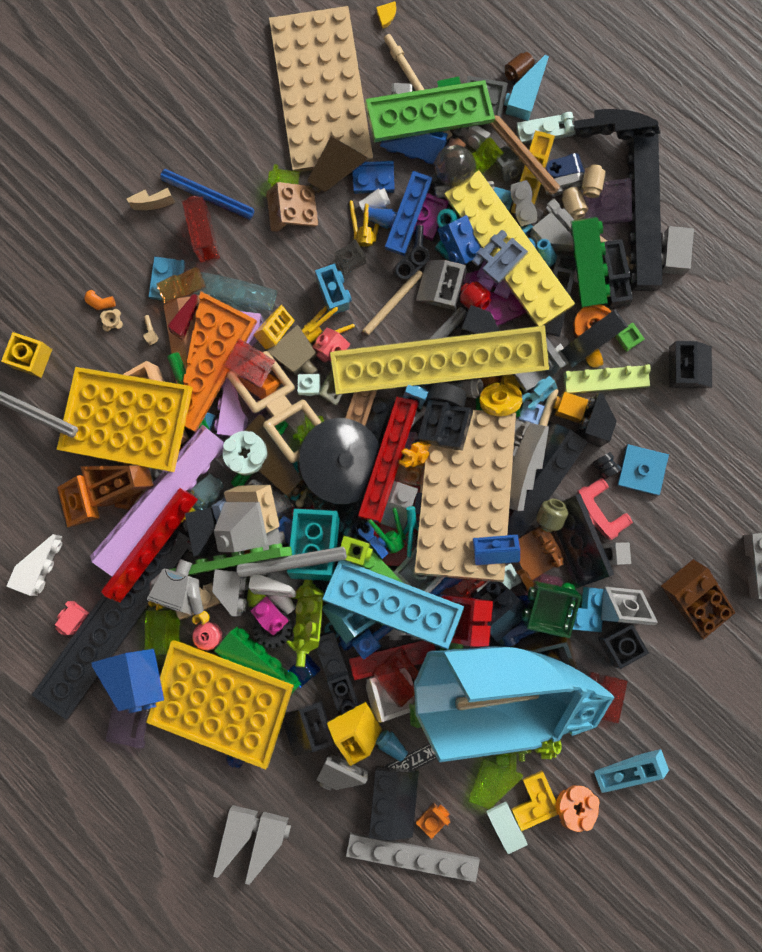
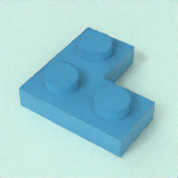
[568,587,603,632]

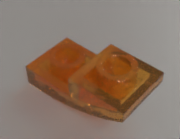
[395,458,425,486]

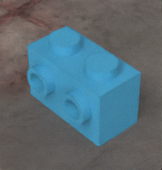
[315,264,352,315]

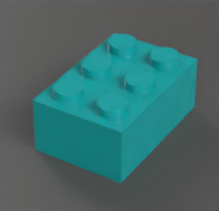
[287,509,339,581]

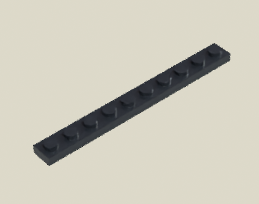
[314,397,395,602]

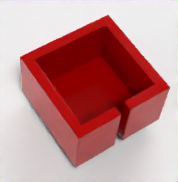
[442,596,493,646]

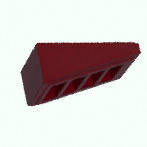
[168,294,199,341]

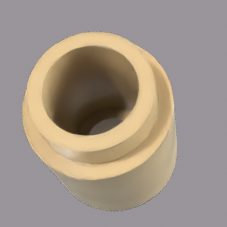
[581,165,605,198]
[562,187,588,220]

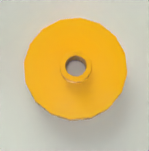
[480,383,522,416]

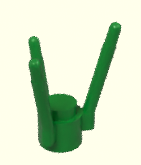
[366,508,406,553]

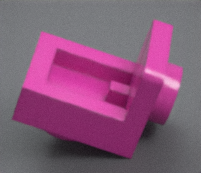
[251,596,289,635]

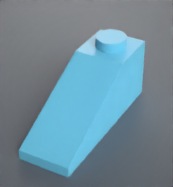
[504,55,549,121]
[594,749,669,793]

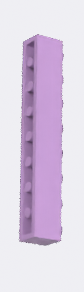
[90,425,224,576]

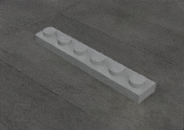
[346,832,480,882]

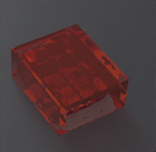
[182,196,220,262]

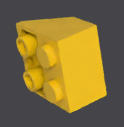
[327,702,382,766]

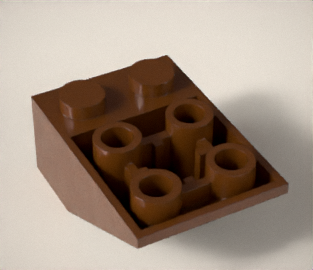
[661,559,736,640]

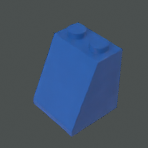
[92,649,164,713]

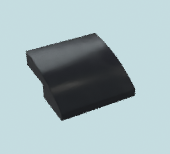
[418,400,473,451]

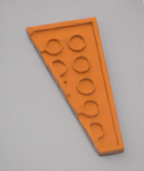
[183,291,257,432]

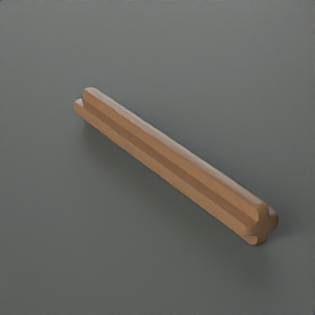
[490,115,560,194]

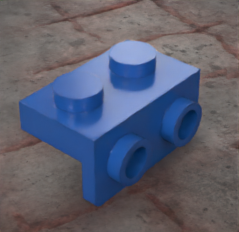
[438,215,481,264]

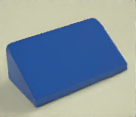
[473,535,520,565]

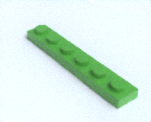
[170,543,292,576]

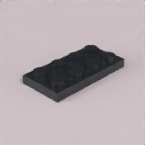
[552,494,614,588]

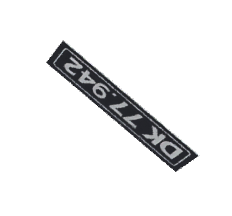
[385,743,437,770]

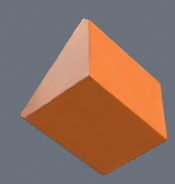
[57,475,100,527]

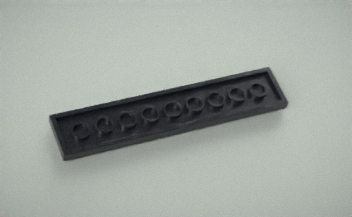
[32,529,190,720]

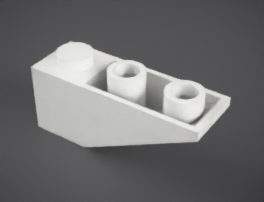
[7,534,62,596]

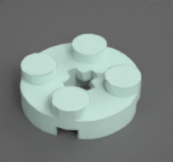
[223,431,267,475]

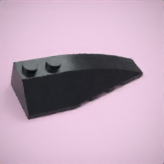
[507,421,588,539]

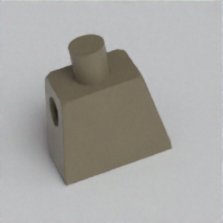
[268,325,318,376]

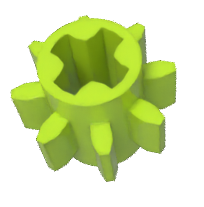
[535,739,562,759]

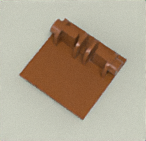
[518,526,564,580]

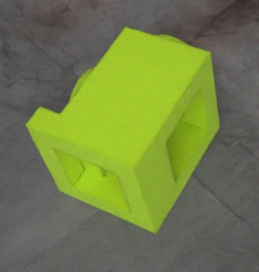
[341,536,373,565]

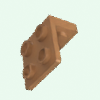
[267,182,318,231]

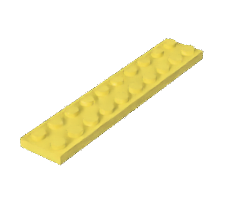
[330,326,549,394]

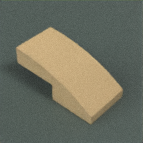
[127,188,175,210]

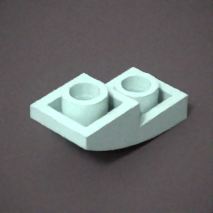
[487,802,528,854]

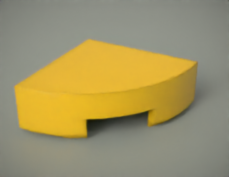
[376,1,396,29]

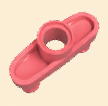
[577,478,633,540]

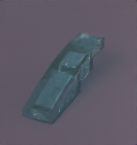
[191,271,278,311]

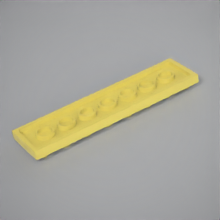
[444,171,575,326]

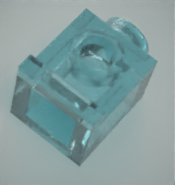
[190,474,224,510]

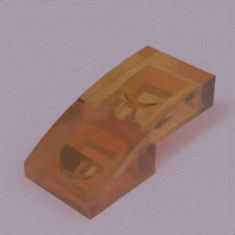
[156,267,206,303]

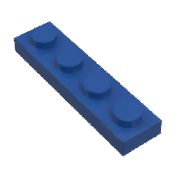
[385,171,432,256]

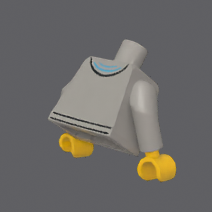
[147,560,210,625]

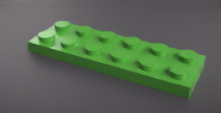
[365,80,495,142]

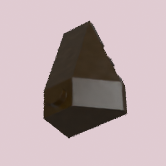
[510,632,578,670]

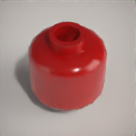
[460,281,491,310]

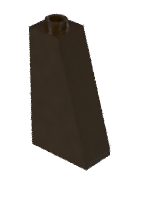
[240,414,304,499]

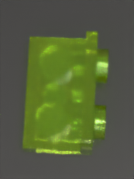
[145,610,180,655]

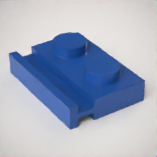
[353,161,395,194]

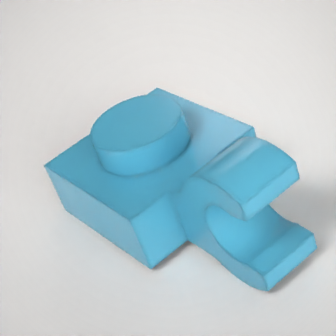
[522,376,557,411]

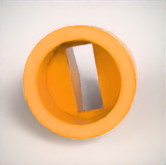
[586,350,603,367]

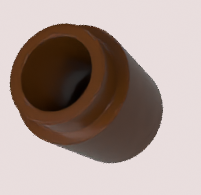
[504,52,535,82]

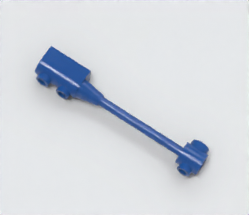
[351,577,469,660]

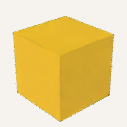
[1,332,52,378]

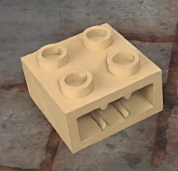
[224,485,280,533]

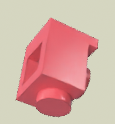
[55,601,89,636]

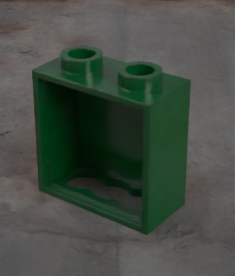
[522,581,582,638]

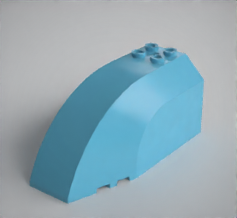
[414,647,614,762]

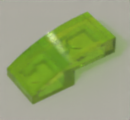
[459,137,503,179]

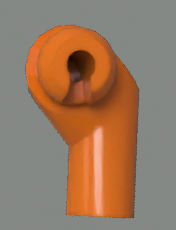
[84,290,116,310]

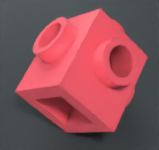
[312,328,350,363]

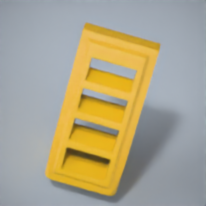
[253,305,295,349]

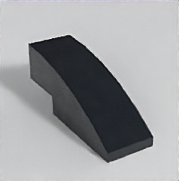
[601,239,633,309]
[561,309,628,368]

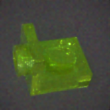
[268,164,300,187]

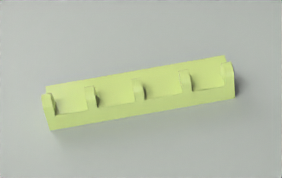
[563,364,651,394]

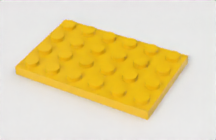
[57,367,193,472]
[146,640,294,770]

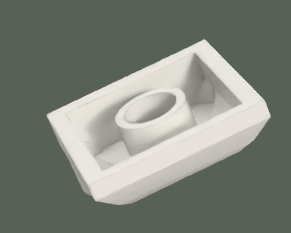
[366,667,415,722]

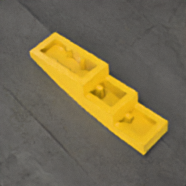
[511,130,555,214]

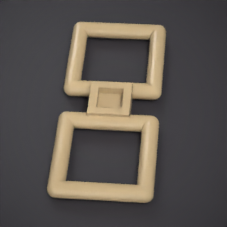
[227,351,321,463]

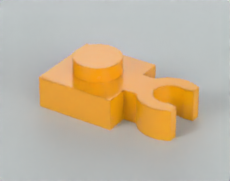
[399,441,431,467]

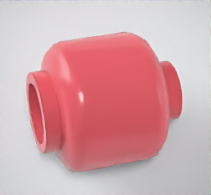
[192,622,222,650]

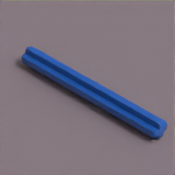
[160,169,254,219]

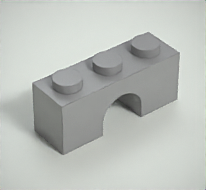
[743,533,762,599]

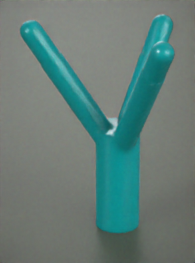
[403,506,419,558]

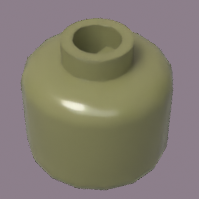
[536,499,568,532]

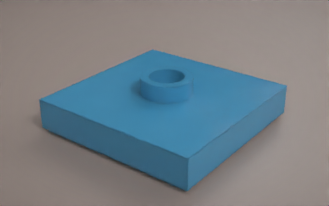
[617,444,669,496]

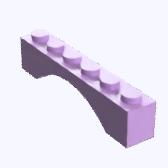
[214,311,263,438]

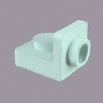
[298,374,321,396]

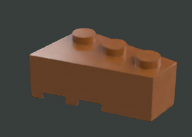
[81,466,154,507]

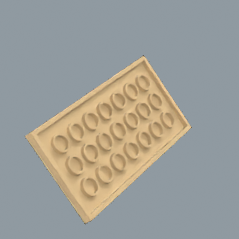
[269,6,373,173]
[415,410,516,582]

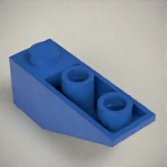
[380,131,448,164]

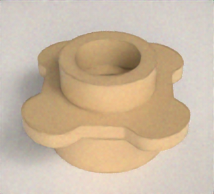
[100,309,123,331]

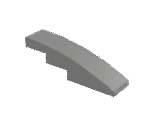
[509,423,549,511]

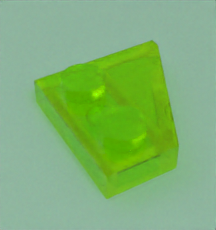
[469,758,523,809]

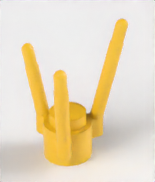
[349,200,384,247]
[302,306,355,343]

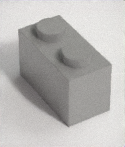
[661,226,694,275]

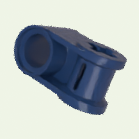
[546,153,584,179]

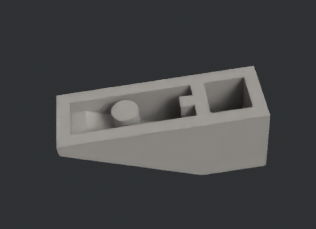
[213,805,260,878]
[245,812,291,885]

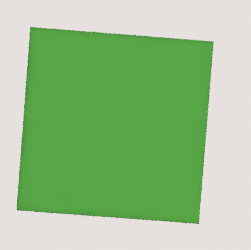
[616,323,645,352]

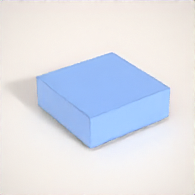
[518,400,545,424]

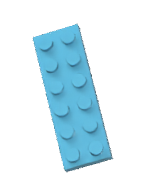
[323,560,464,650]

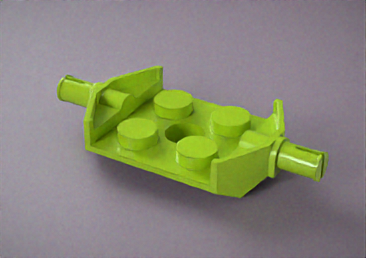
[286,580,324,667]

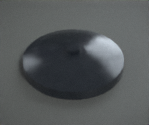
[297,418,380,505]

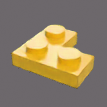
[512,770,558,831]

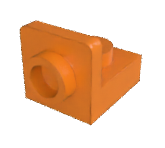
[416,803,451,839]

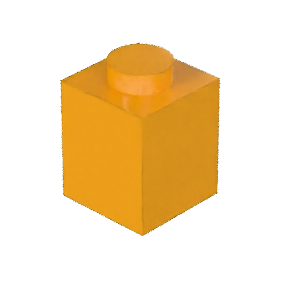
[553,392,588,423]

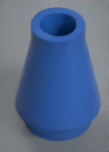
[368,207,397,230]

